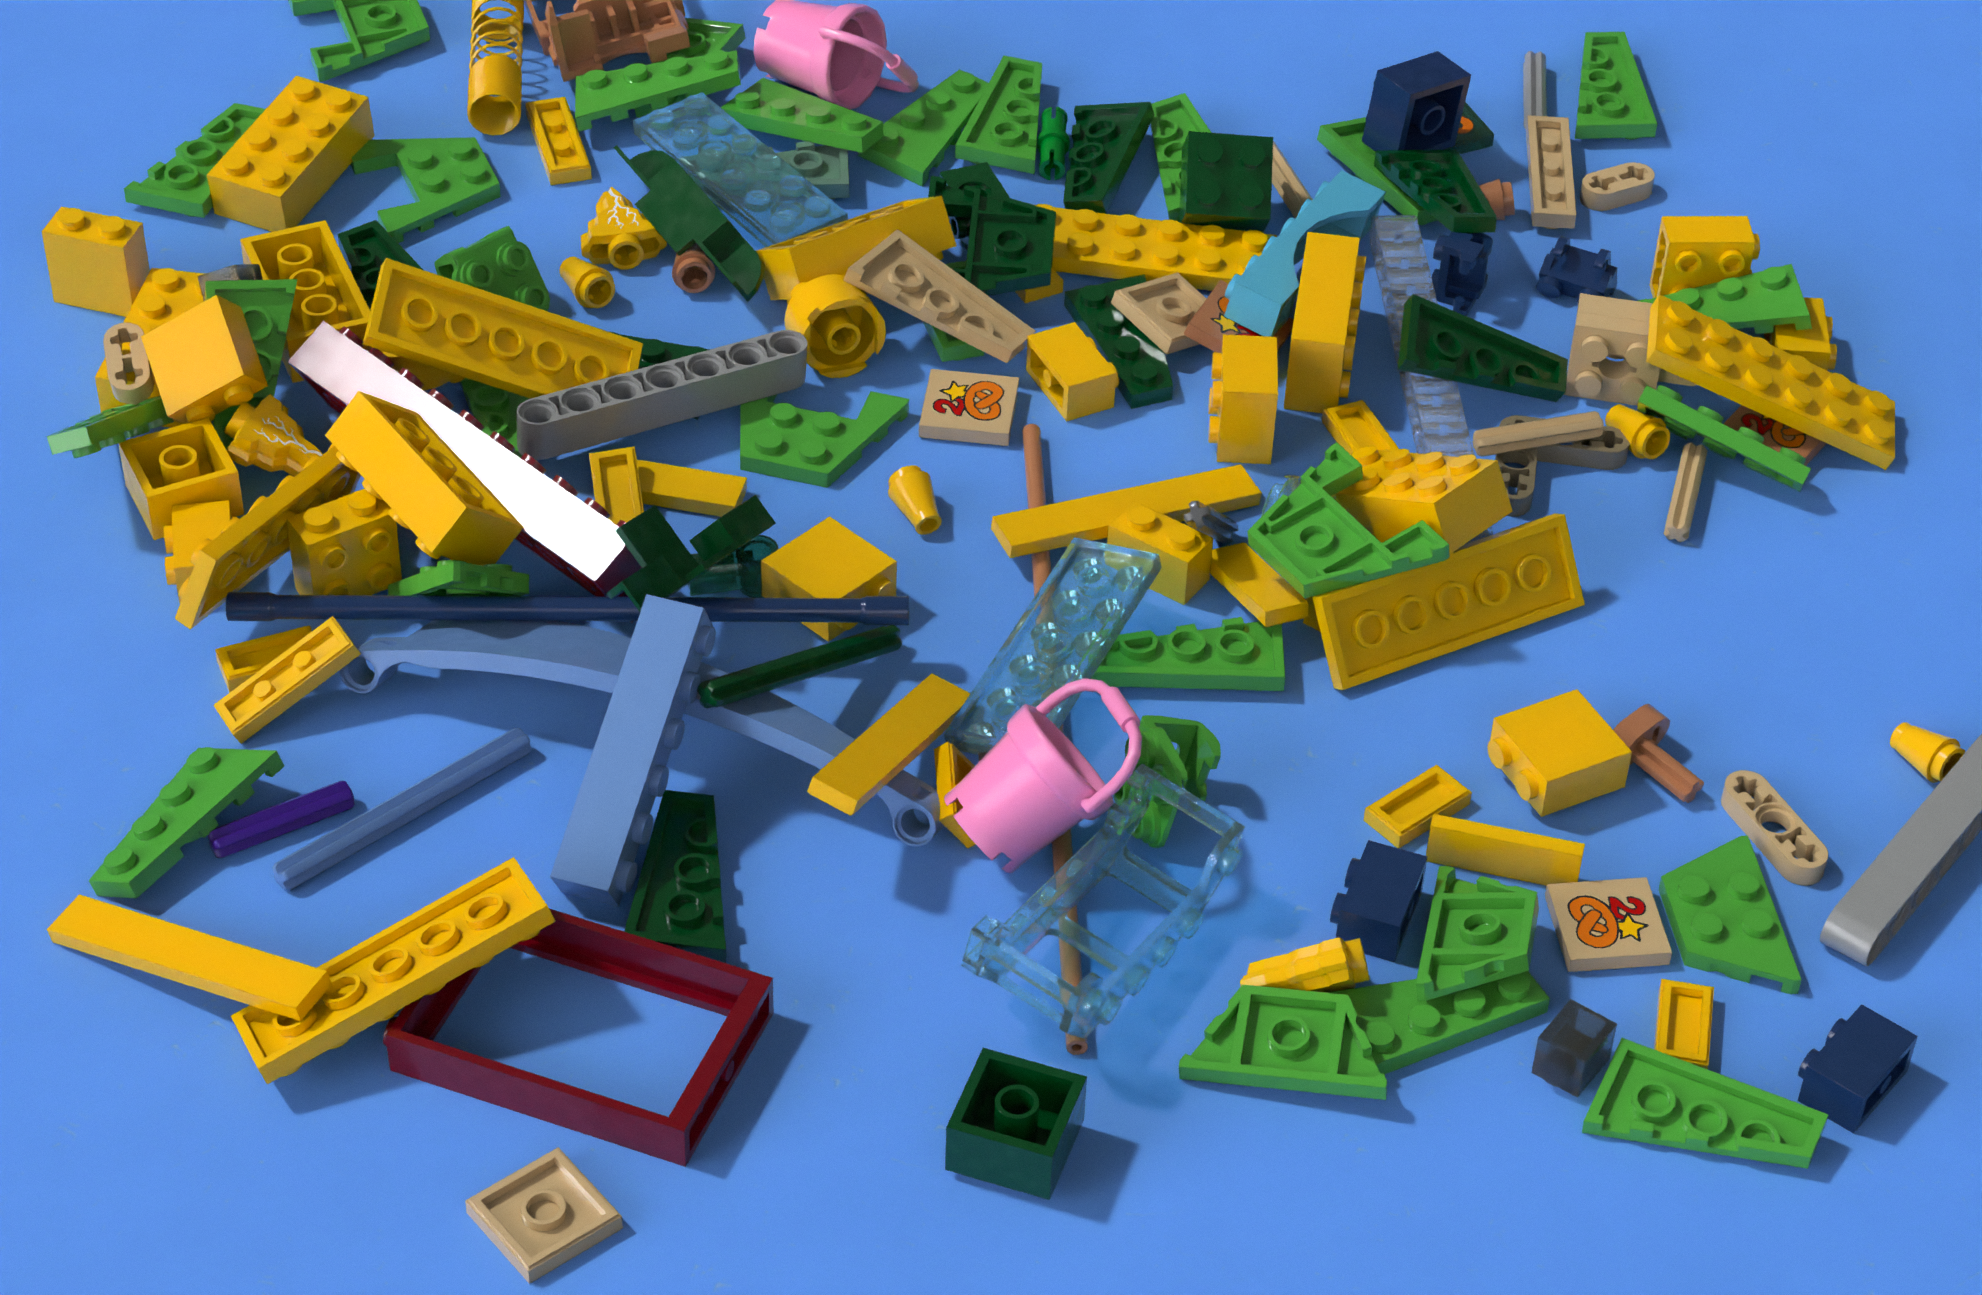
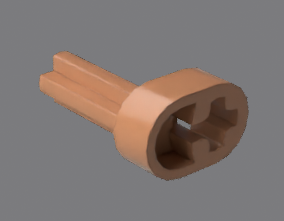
[1613,704,1704,803]

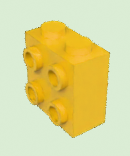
[41,206,150,317]
[1649,216,1760,298]
[141,295,268,424]
[286,488,402,595]
[761,516,897,642]
[1487,689,1632,817]

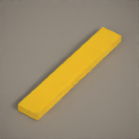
[991,464,1262,558]
[807,673,974,815]
[47,894,332,1021]

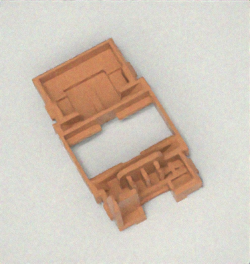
[524,0,691,82]

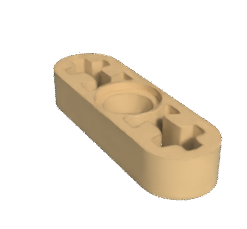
[1721,770,1828,886]

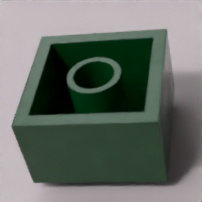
[1179,131,1273,232]
[945,1048,1087,1200]

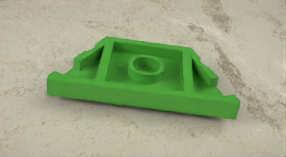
[388,560,529,596]
[1658,835,1802,994]
[1416,866,1539,1001]
[1179,984,1387,1100]

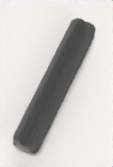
[1183,501,1239,544]

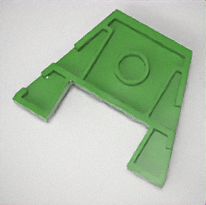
[288,0,430,82]
[350,137,501,243]
[740,391,909,488]
[1247,442,1450,598]

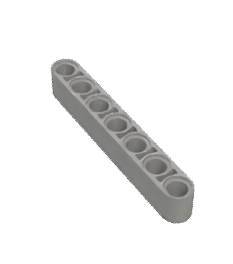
[517,330,808,460]
[1820,734,1982,967]

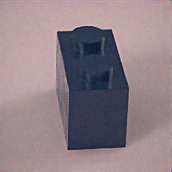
[1330,840,1428,962]
[1798,1004,1918,1134]

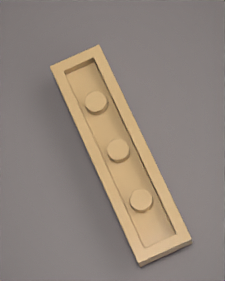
[1526,115,1576,229]

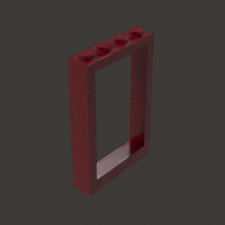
[383,908,774,1167]

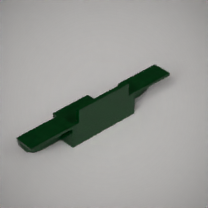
[613,145,764,302]
[606,495,776,612]

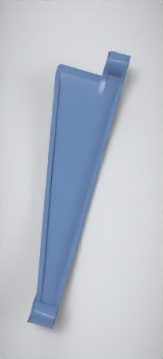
[339,620,944,847]

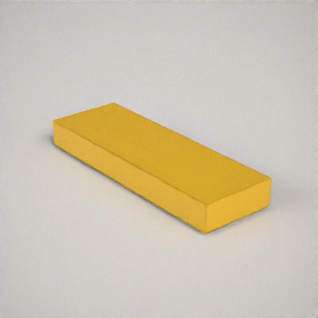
[525,97,592,185]
[637,459,747,517]
[1210,542,1308,627]
[213,616,361,744]
[1426,814,1585,886]

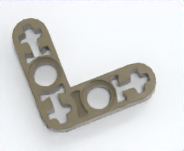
[1495,415,1630,516]

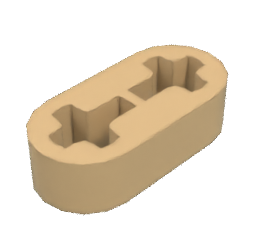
[1580,162,1655,211]
[103,322,154,404]

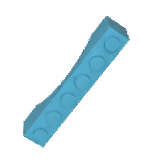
[1224,170,1386,337]

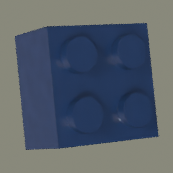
[1362,51,1471,151]

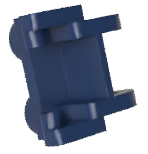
[1428,231,1493,316]
[1536,236,1617,303]

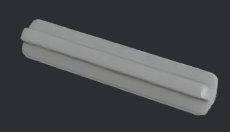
[1523,51,1547,130]

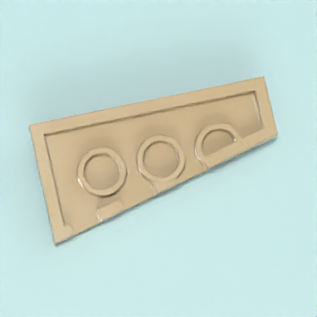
[843,229,1036,363]

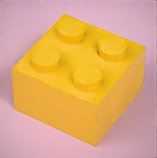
[1208,334,1278,464]
[118,417,244,540]

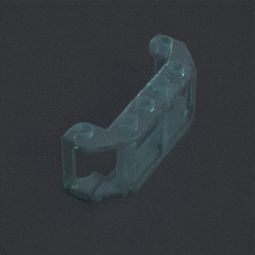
[961,764,1245,1039]

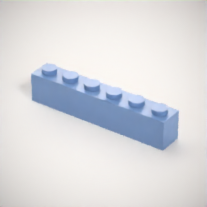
[550,594,716,907]

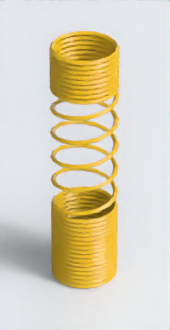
[467,0,524,136]

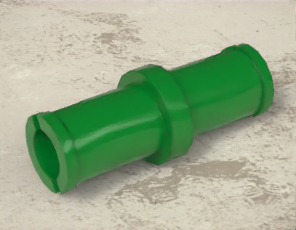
[1037,107,1070,180]

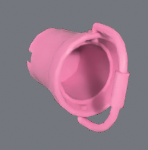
[754,0,919,110]
[944,678,1142,873]

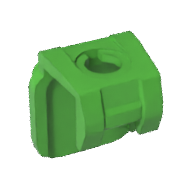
[434,226,550,311]
[1113,715,1221,848]

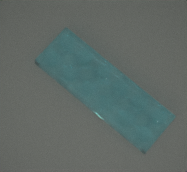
[633,92,848,247]
[944,537,1162,756]

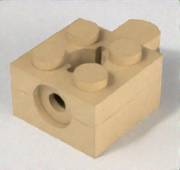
[1564,293,1696,406]

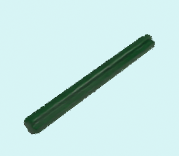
[697,625,903,709]

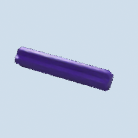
[208,781,355,859]

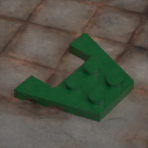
[928,176,1056,296]

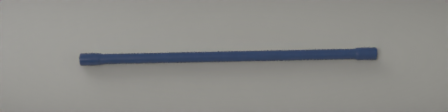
[226,592,909,625]

